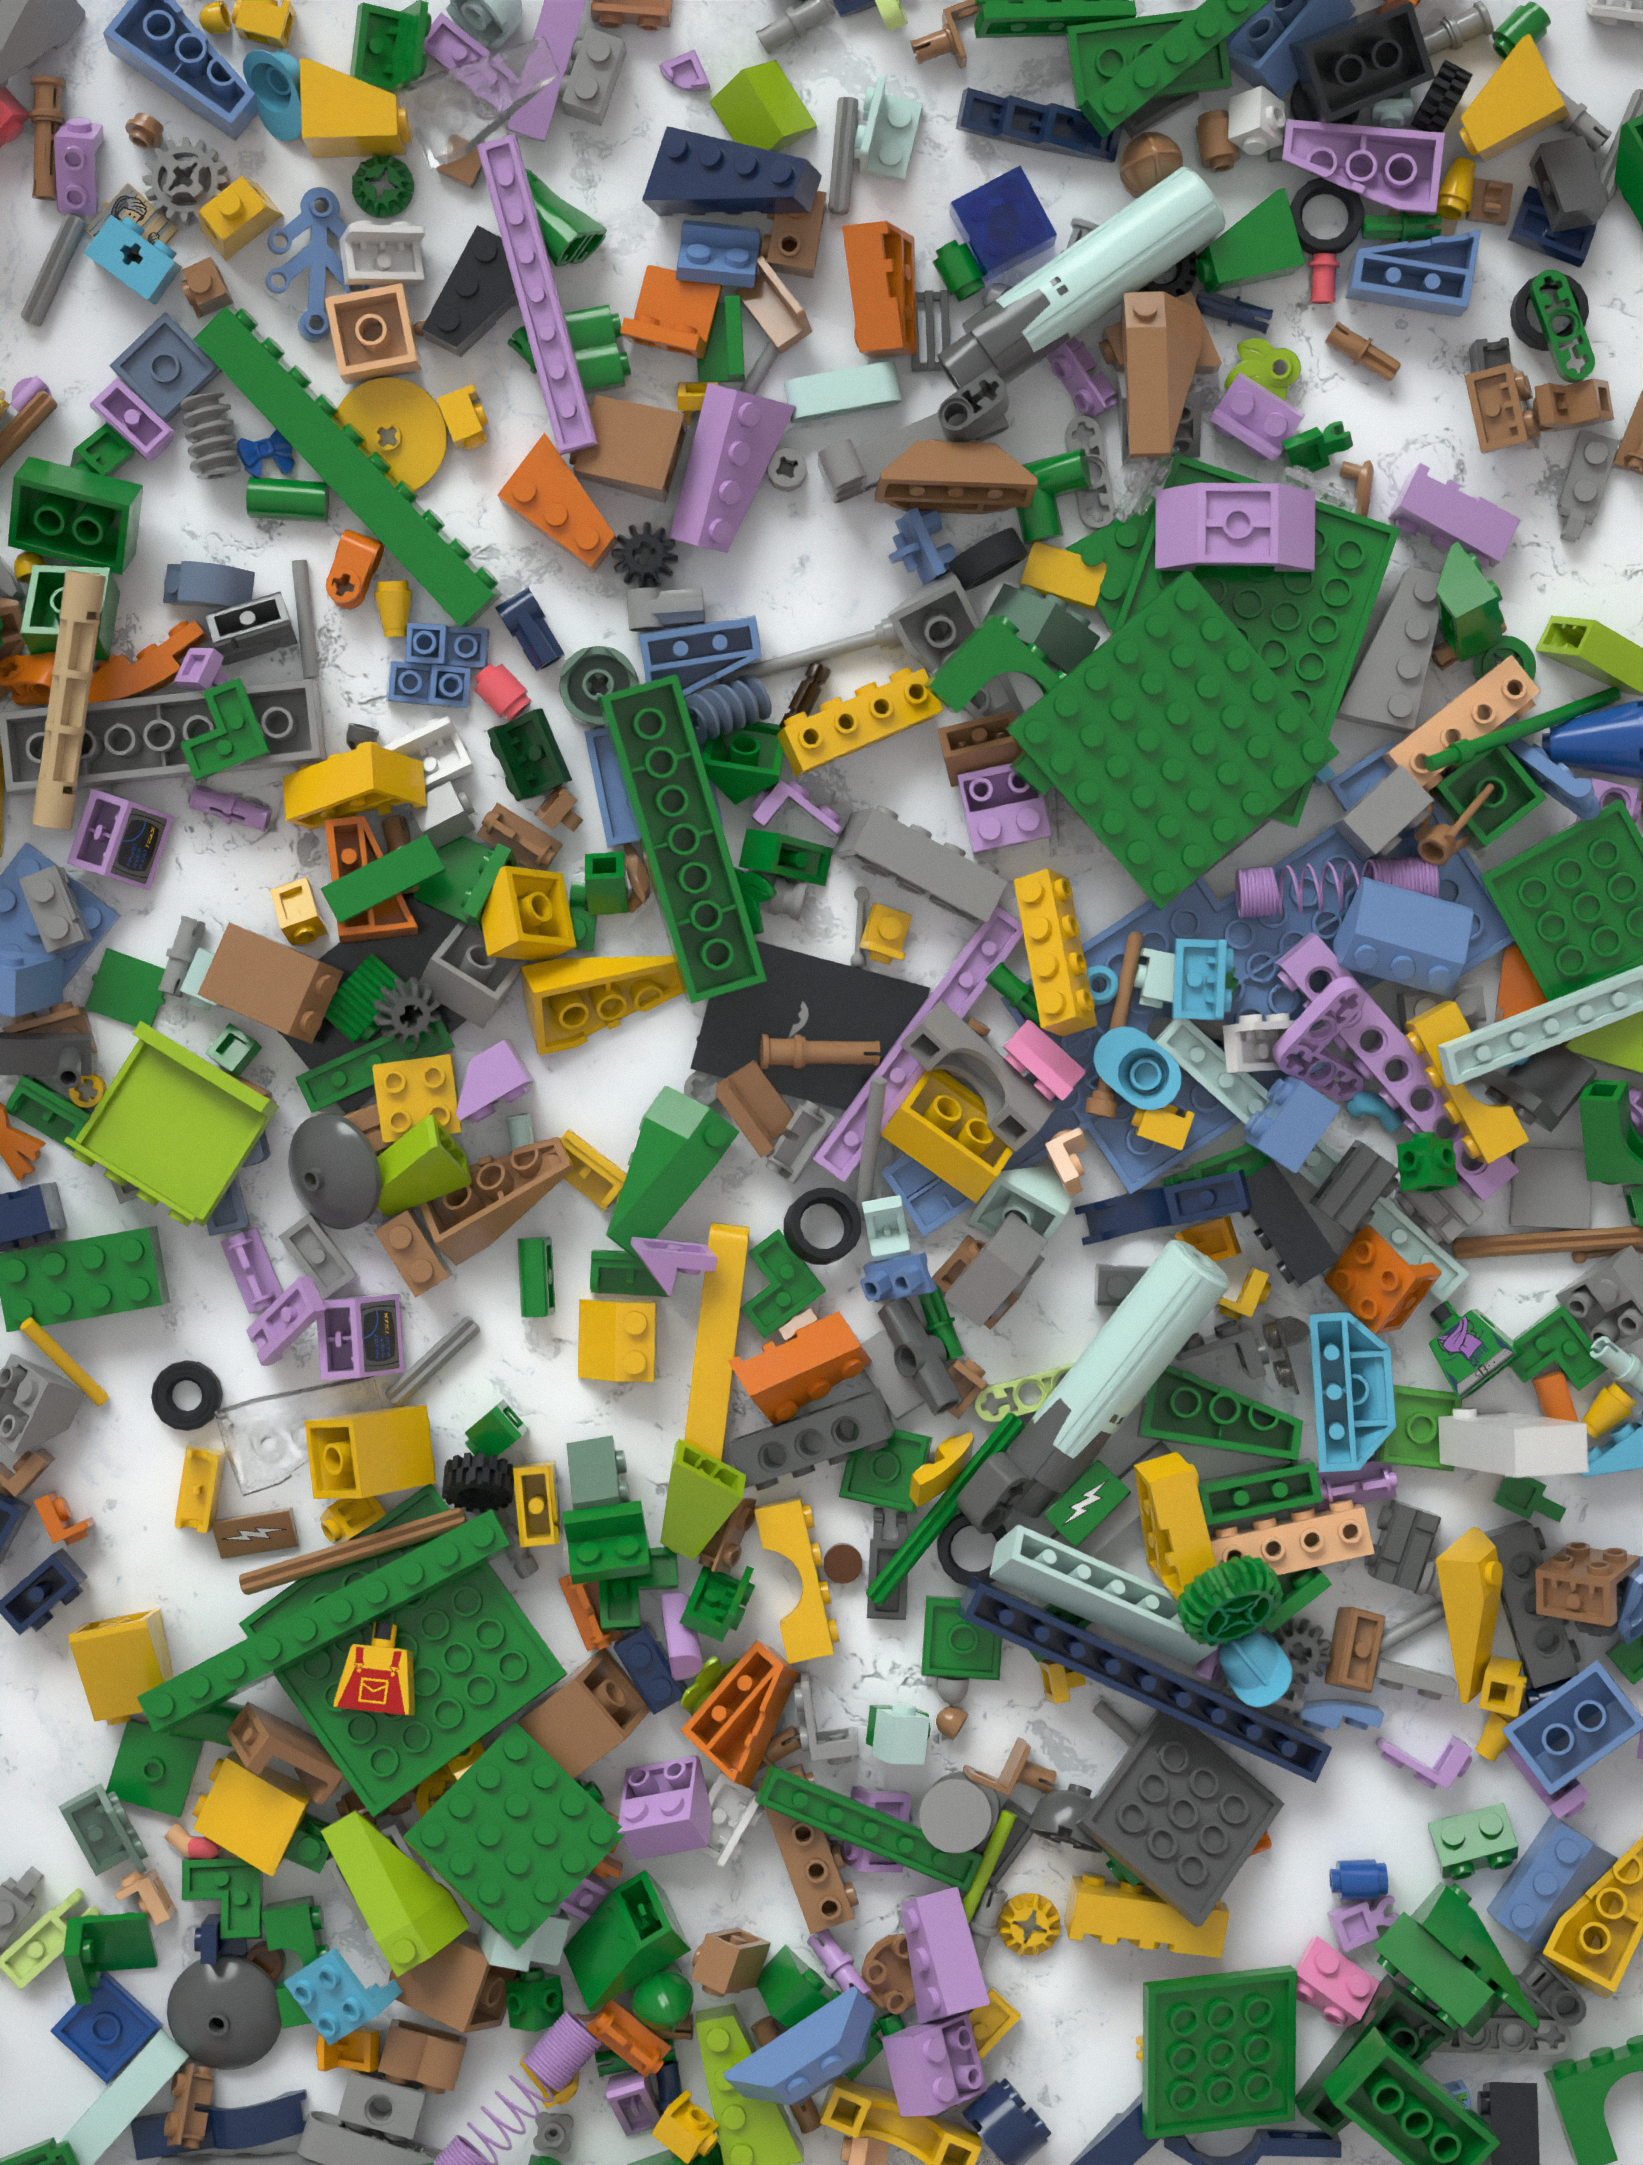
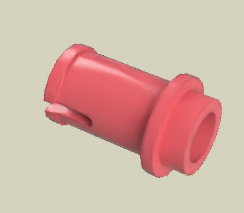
[1308,253,1340,304]

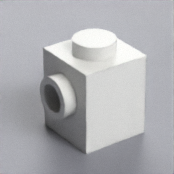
[1228,85,1286,156]

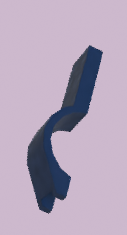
[1074,1169,1252,1246]
[131,2089,307,2160]
[1162,2129,1342,2165]

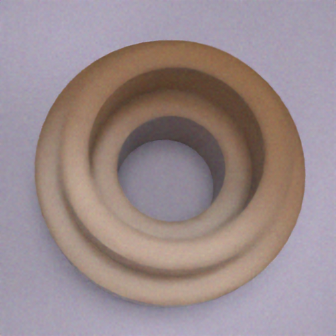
[125,113,164,149]

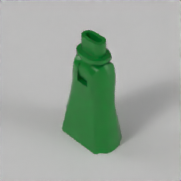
[481,163,607,267]

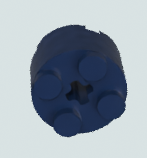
[961,2078,1052,2165]

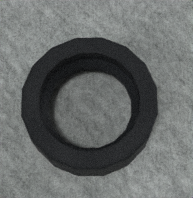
[1290,177,1364,255]
[1510,274,1589,351]
[949,527,1028,591]
[783,1187,861,1265]
[937,1512,1007,1587]

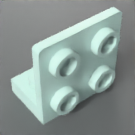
[854,76,923,183]

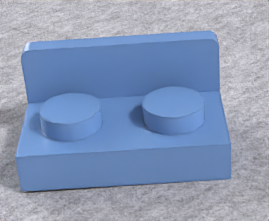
[676,220,760,288]

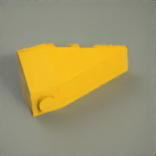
[521,956,684,1056]
[1435,1527,1503,1704]

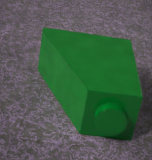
[1196,188,1306,294]

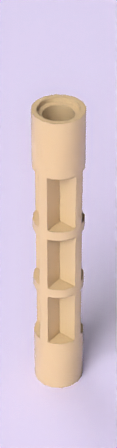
[32,570,106,830]

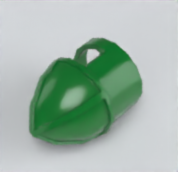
[627,1961,694,2032]

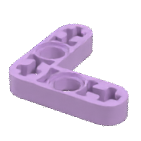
[1272,977,1365,1101]

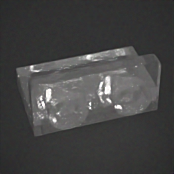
[1111,444,1179,523]

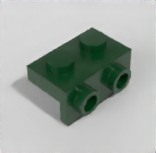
[487,708,572,802]

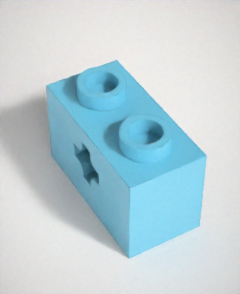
[84,215,182,305]

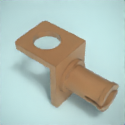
[910,0,981,69]
[962,1737,1057,1796]

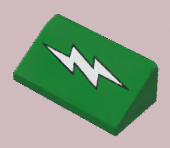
[1044,1460,1132,1549]

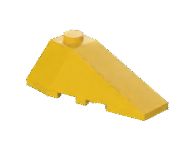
[1541,1836,1643,2000]

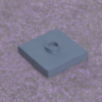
[109,312,222,424]

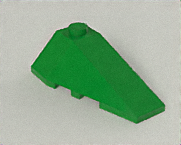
[606,1086,740,1259]
[1410,1882,1540,2029]

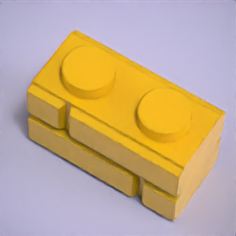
[513,1461,563,1547]

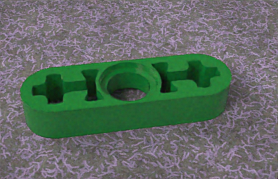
[1529,269,1595,383]

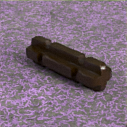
[780,662,831,729]

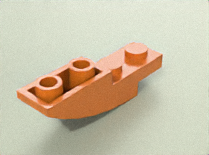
[88,620,210,703]

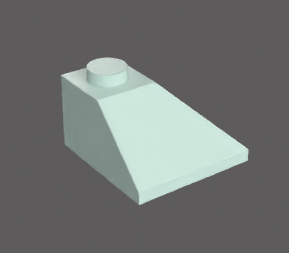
[967,1166,1076,1241]

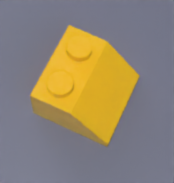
[481,866,577,962]
[578,1299,658,1382]

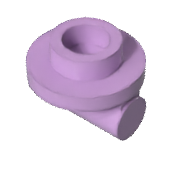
[10,375,52,412]

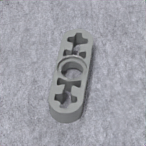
[1065,416,1116,531]

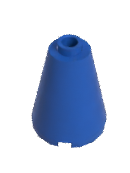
[1542,700,1643,779]

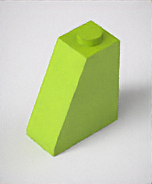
[1535,615,1643,696]
[1560,1011,1643,1076]
[377,1114,472,1217]
[660,1439,746,1561]

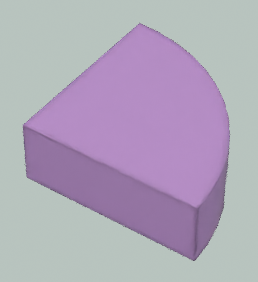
[659,49,711,92]

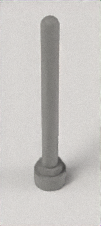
[719,617,903,684]

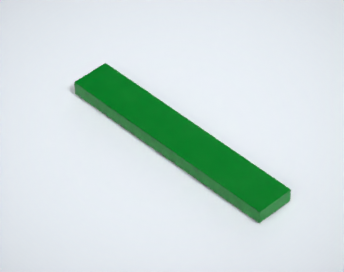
[754,1764,983,1893]

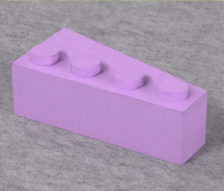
[669,383,796,553]

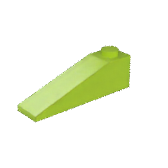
[321,1810,470,1977]

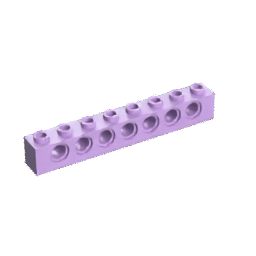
[1275,932,1519,1202]

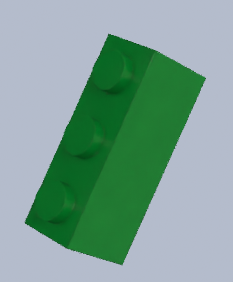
[1197,1458,1323,1526]

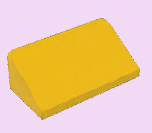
[1019,541,1107,610]

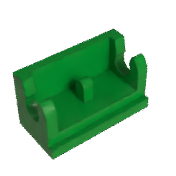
[4,1075,93,1152]
[590,1249,669,1297]

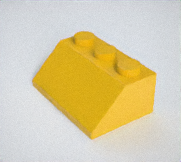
[880,1069,1014,1203]

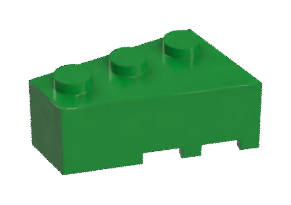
[1373,1912,1503,2039]
[757,1944,883,2081]

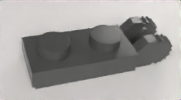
[867,1508,908,1620]

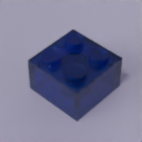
[949,165,1057,282]

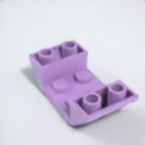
[1155,483,1315,572]

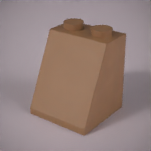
[569,395,687,503]
[197,922,343,1044]
[516,1648,651,1779]
[389,1930,520,2033]

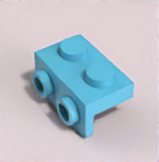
[1172,939,1233,1020]

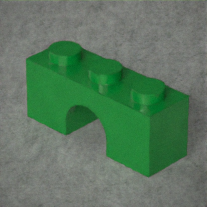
[261,1895,330,2028]

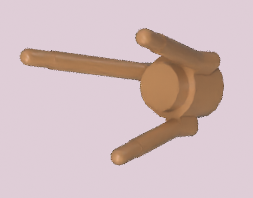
[1414,784,1494,866]

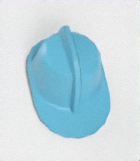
[243,49,302,142]
[1093,1026,1182,1110]
[1218,1629,1293,1708]

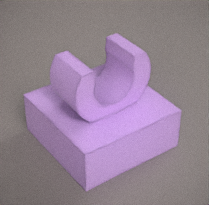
[173,648,229,690]

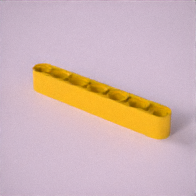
[684,1222,750,1462]

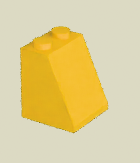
[1458,33,1570,162]
[300,58,413,158]
[304,1405,436,1499]
[68,1608,174,1725]
[192,1750,312,1877]

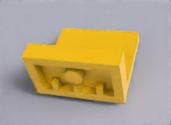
[372,1054,463,1143]

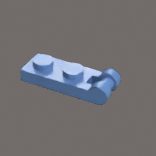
[1507,738,1601,820]

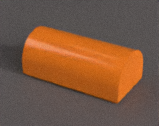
[1532,1369,1579,1422]

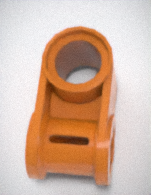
[325,529,385,610]
[0,652,56,707]

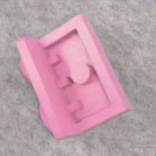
[1002,1020,1085,1101]
[1295,1936,1380,2028]

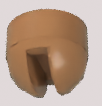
[936,1706,969,1741]

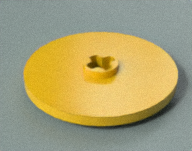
[335,377,448,491]

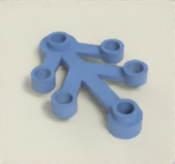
[265,187,369,343]

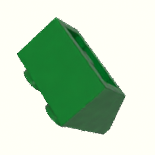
[1436,542,1505,663]

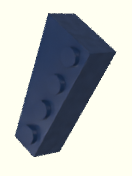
[642,126,822,216]

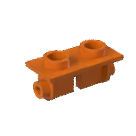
[558,1574,624,1652]
[586,1999,672,2078]

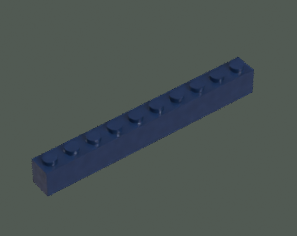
[956,1576,1332,1783]

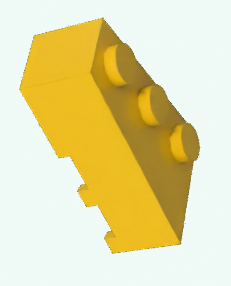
[1134,1451,1216,1602]

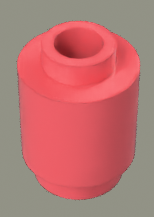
[474,663,532,722]

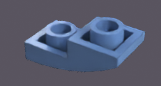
[405,623,490,669]
[386,661,471,708]
[1298,1699,1385,1733]

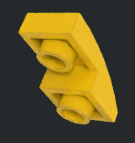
[909,1431,974,1508]

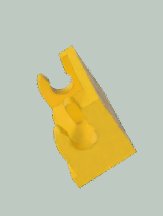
[561,1129,627,1211]
[175,1445,226,1533]

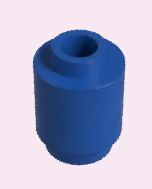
[1329,1859,1388,1901]

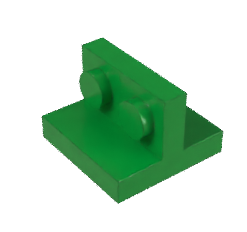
[562,1500,651,1585]

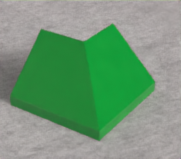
[702,721,784,805]

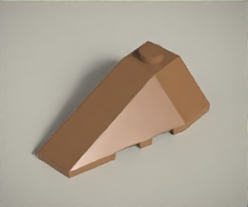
[1121,291,1202,458]

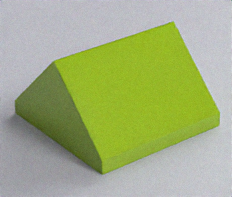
[710,60,817,152]

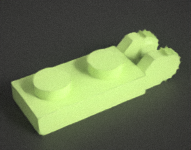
[0,1887,101,1990]

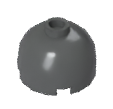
[1028,1784,1103,1853]

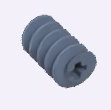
[685,674,772,744]

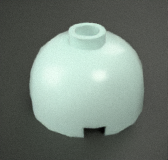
[446,0,522,49]

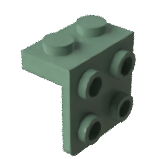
[58,1783,148,1876]

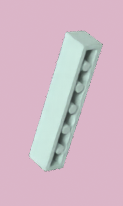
[989,1524,1218,1666]

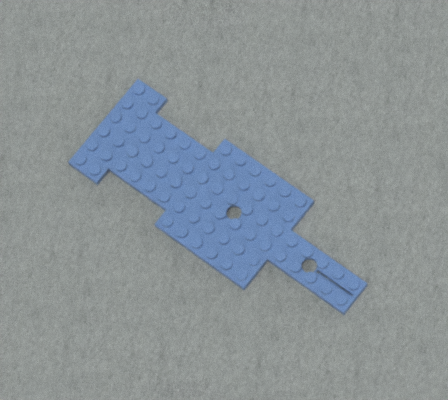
[880,740,1514,1237]

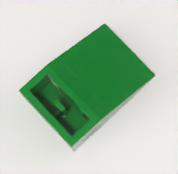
[563,1870,691,2012]

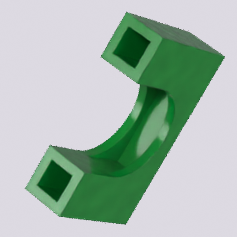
[923,615,1066,795]
[1579,1080,1643,1186]
[1543,2035,1643,2165]

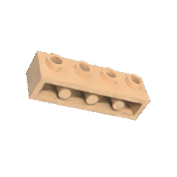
[1382,655,1541,792]
[1209,1499,1375,1575]

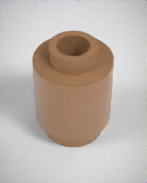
[1195,110,1241,173]

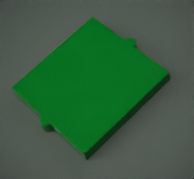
[85,948,165,1027]

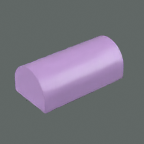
[90,377,175,462]
[660,1592,703,1681]

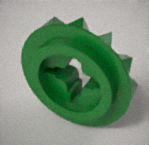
[352,154,414,218]
[1473,635,1536,681]

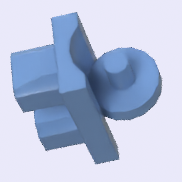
[888,507,957,585]
[860,1252,937,1302]

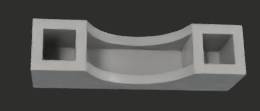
[900,1000,1056,1152]

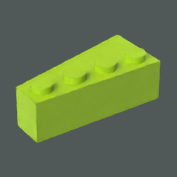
[695,2003,804,2165]

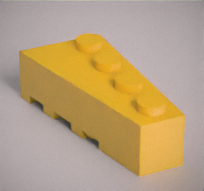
[1064,1872,1230,1958]

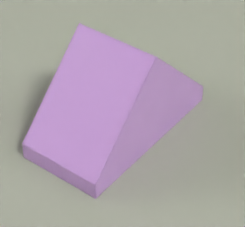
[606,2070,661,2137]

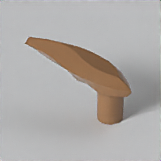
[1339,460,1374,517]
[623,843,651,914]

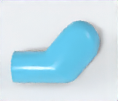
[1346,1091,1404,1133]

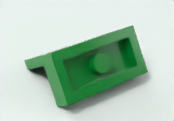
[697,295,745,383]

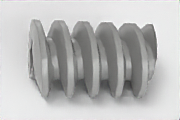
[180,393,241,479]

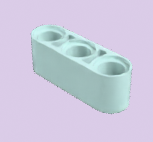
[784,362,902,423]

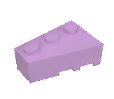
[1388,463,1521,569]
[901,1886,990,2024]

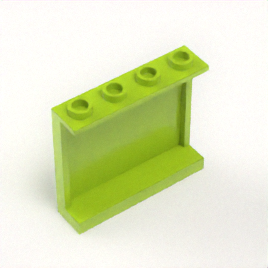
[64,1021,280,1227]

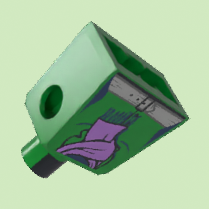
[1429,1300,1525,1399]

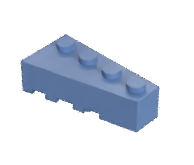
[103,0,259,141]
[0,950,63,1017]

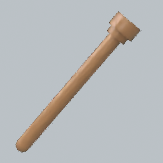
[1084,931,1143,1119]

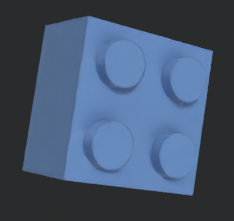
[1243,1075,1341,1174]

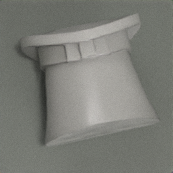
[919,1771,1000,1853]

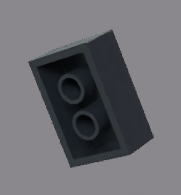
[1289,0,1435,124]

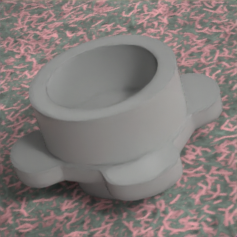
[533,2112,574,2154]

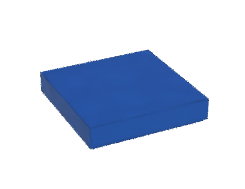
[50,1971,163,2084]

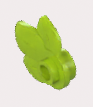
[1224,338,1301,401]
[681,1656,740,1716]

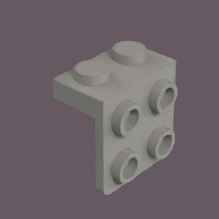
[794,1671,859,1765]

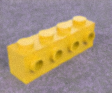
[777,667,943,777]
[1014,868,1097,1037]

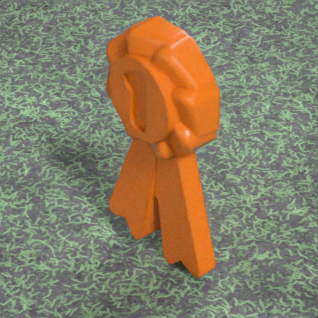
[0,1102,46,1181]

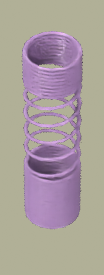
[1235,856,1439,919]
[433,2010,602,2165]

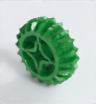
[1176,1555,1284,1646]

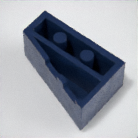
[0,1182,67,1252]

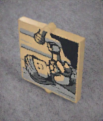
[85,183,179,264]

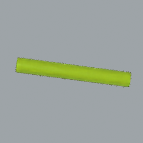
[962,1809,1017,1924]

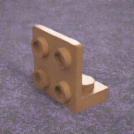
[1464,363,1541,454]
[1536,1542,1640,1627]

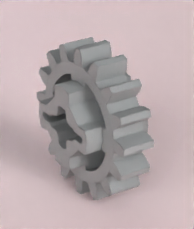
[142,137,230,226]

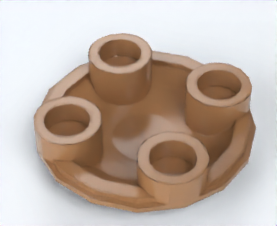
[861,1933,916,2014]

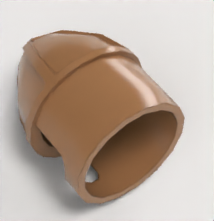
[1120,132,1183,198]

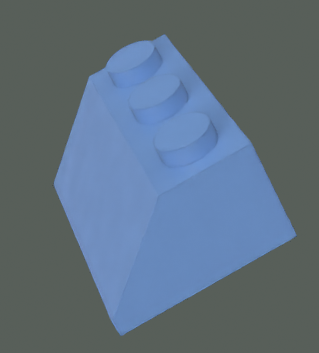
[1226,0,1356,99]
[1333,877,1474,997]
[1502,1660,1643,1796]
[1486,1814,1618,1950]

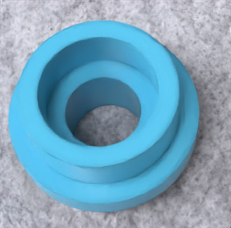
[1087,965,1119,1005]

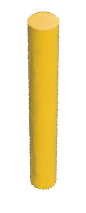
[20,1318,109,1406]

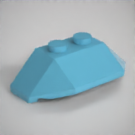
[1309,1312,1396,1472]

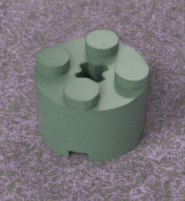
[559,646,640,729]

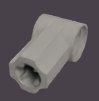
[626,588,705,632]

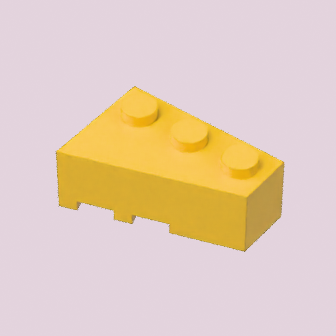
[282,742,427,830]

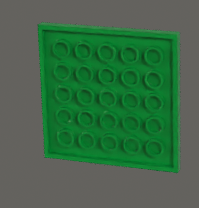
[1005,570,1340,910]
[238,1484,568,1817]

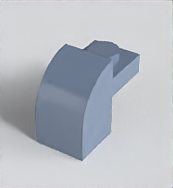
[163,561,255,610]

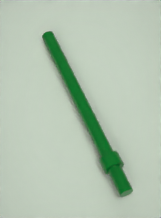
[1424,687,1621,772]

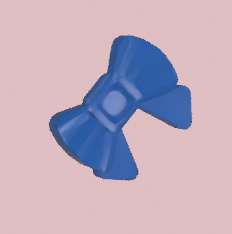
[237,429,295,478]

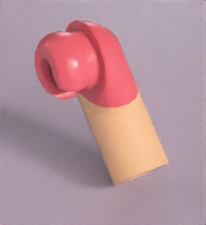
[164,1822,222,1859]

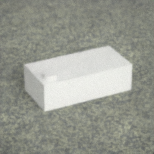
[1438,1408,1588,1478]

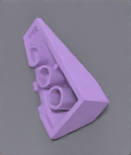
[1282,119,1445,214]

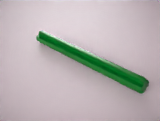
[866,1413,1025,1606]

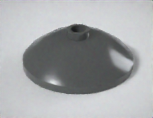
[288,1113,381,1230]
[167,1954,282,2070]

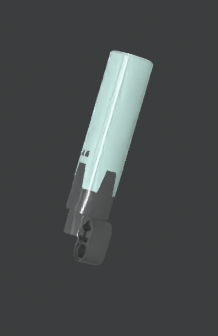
[937,166,1225,442]
[956,1240,1230,1535]

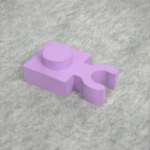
[1327,1894,1400,1952]

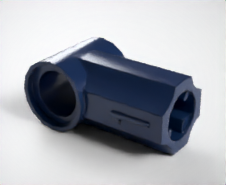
[495,587,565,672]

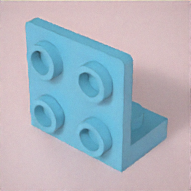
[284,1948,403,2046]

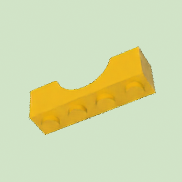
[1404,1000,1529,1164]
[754,1496,840,1664]
[820,2077,982,2165]

